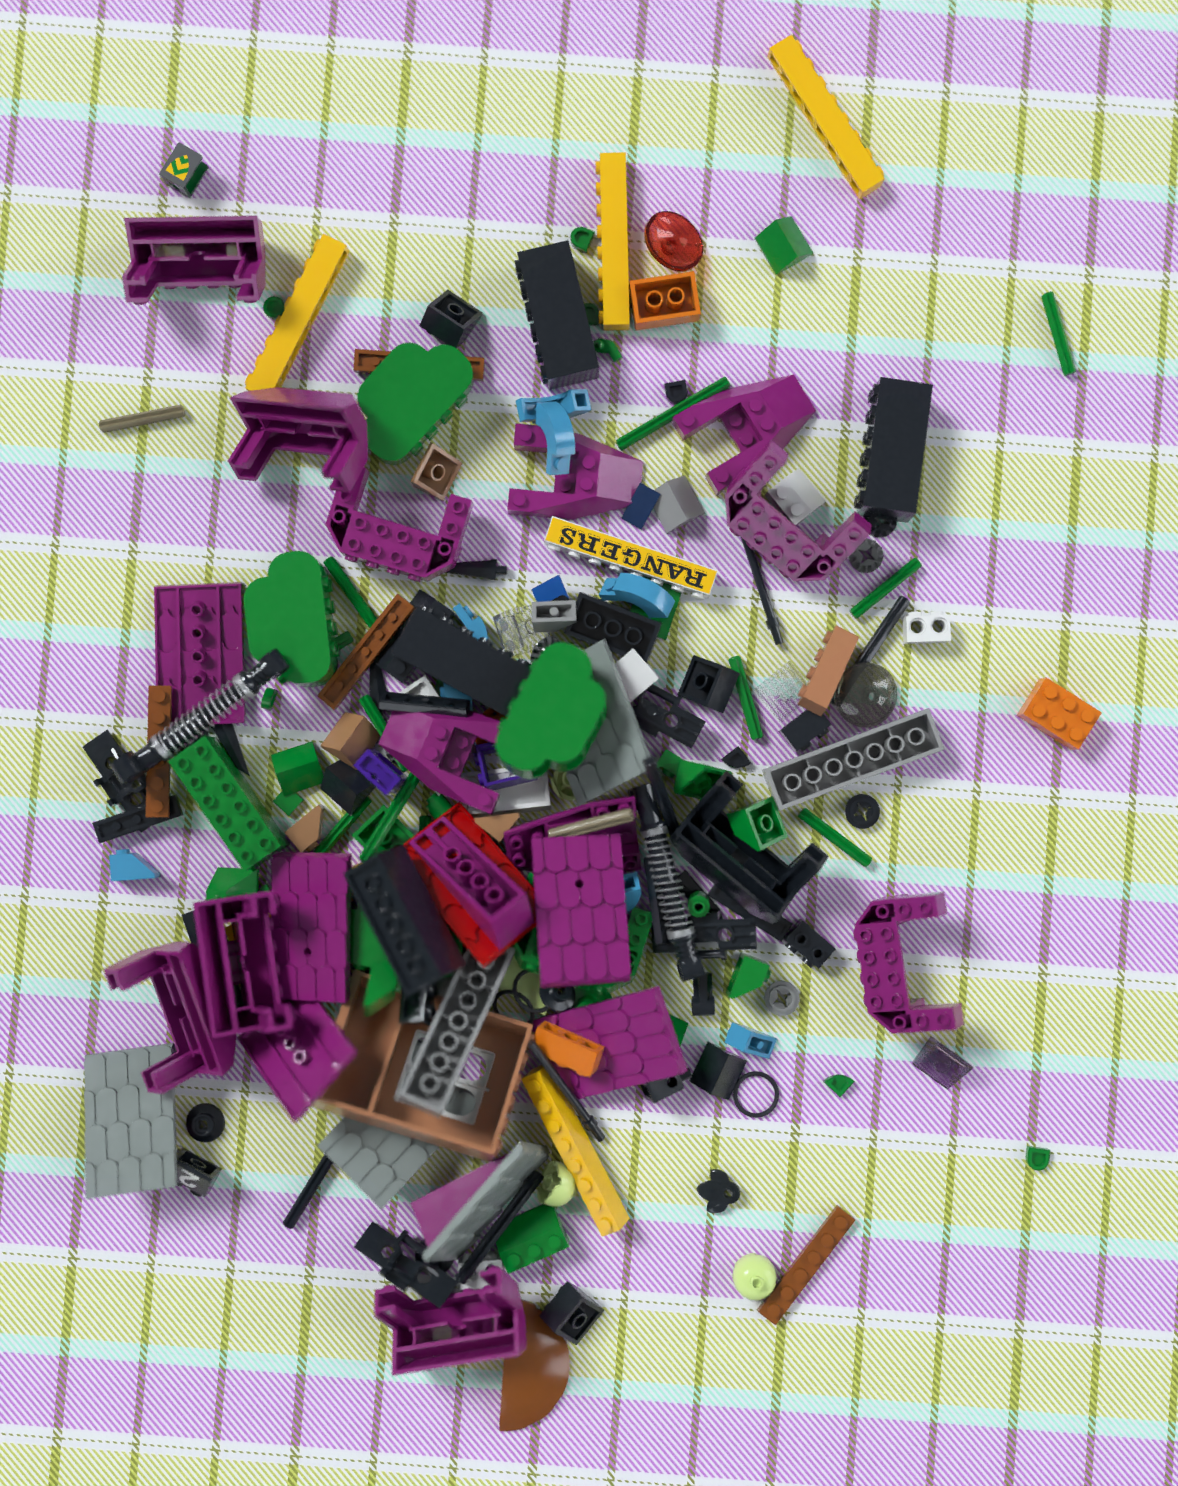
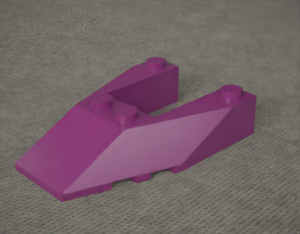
[672,374,816,496]
[507,423,643,520]
[379,710,500,815]

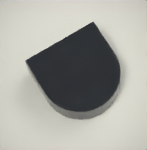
[664,380,687,405]

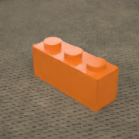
[530,1020,605,1077]

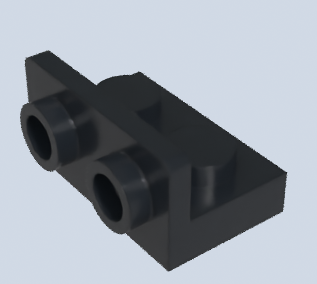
[399,982,438,1026]

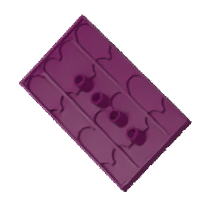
[154,582,246,726]
[531,833,631,988]
[271,852,352,1003]
[527,986,688,1099]
[237,999,357,1123]

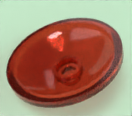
[644,211,703,272]

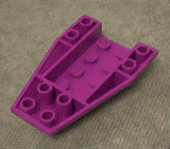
[504,796,642,872]

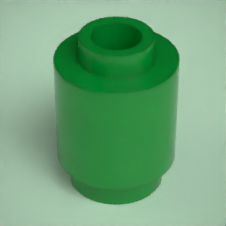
[425,793,453,820]
[688,891,710,917]

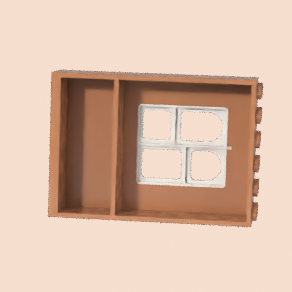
[311,969,535,1162]

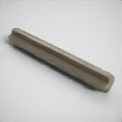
[99,405,185,433]
[548,808,634,837]

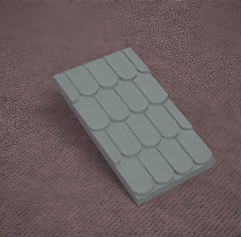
[566,639,650,806]
[317,1040,476,1210]
[84,1042,177,1199]
[410,1142,550,1262]

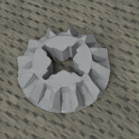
[764,980,799,1016]

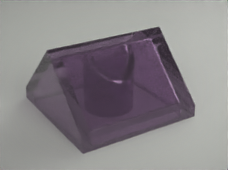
[912,1036,973,1090]

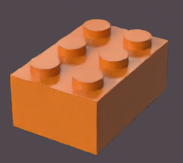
[629,271,701,331]
[1016,677,1102,750]

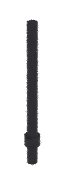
[741,537,784,645]
[527,1040,605,1142]

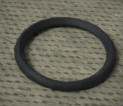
[512,970,548,1014]
[492,990,535,1024]
[733,1071,779,1118]

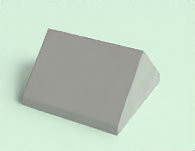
[653,475,705,534]

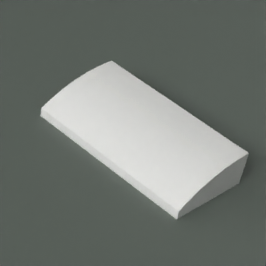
[460,768,552,818]

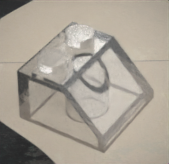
[493,605,551,657]
[753,660,807,723]

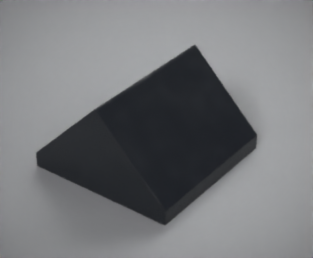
[320,760,376,816]
[689,1041,747,1100]

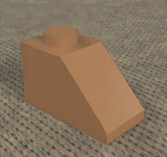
[284,804,325,853]

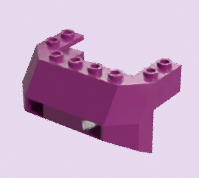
[122,215,266,305]
[228,387,368,492]
[193,891,295,1039]
[103,942,237,1094]
[374,1267,526,1376]

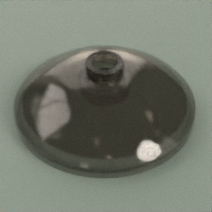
[834,662,897,728]

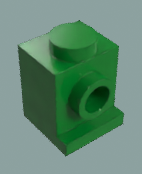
[657,749,683,779]

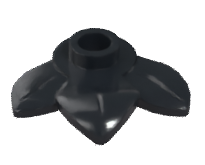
[696,1169,740,1213]

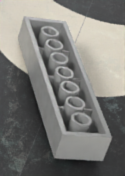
[762,708,945,811]
[398,947,515,1119]

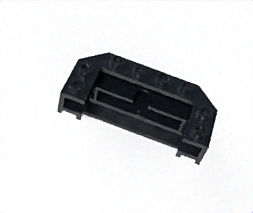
[670,770,829,924]

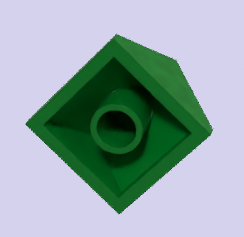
[754,216,813,275]
[271,741,324,796]
[674,760,733,800]

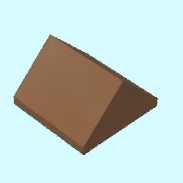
[411,442,463,501]
[320,712,381,770]
[474,813,521,842]

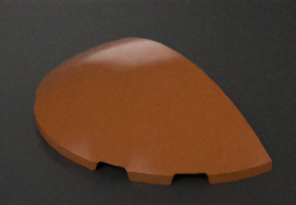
[499,1299,570,1431]

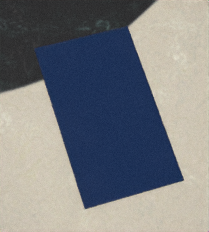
[621,483,661,530]

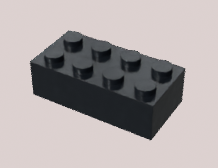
[564,592,663,664]

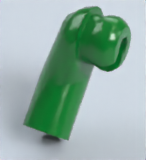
[593,338,623,363]

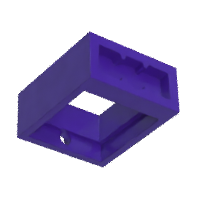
[473,742,538,791]
[353,749,407,796]

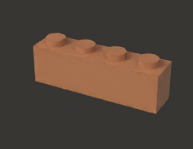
[797,625,859,716]

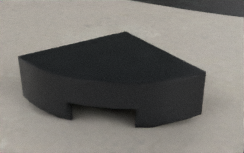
[721,746,751,768]

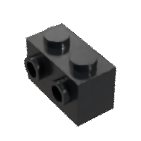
[778,709,831,752]
[784,919,836,969]

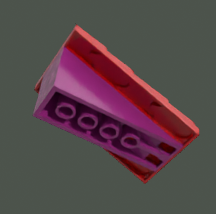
[403,802,536,968]

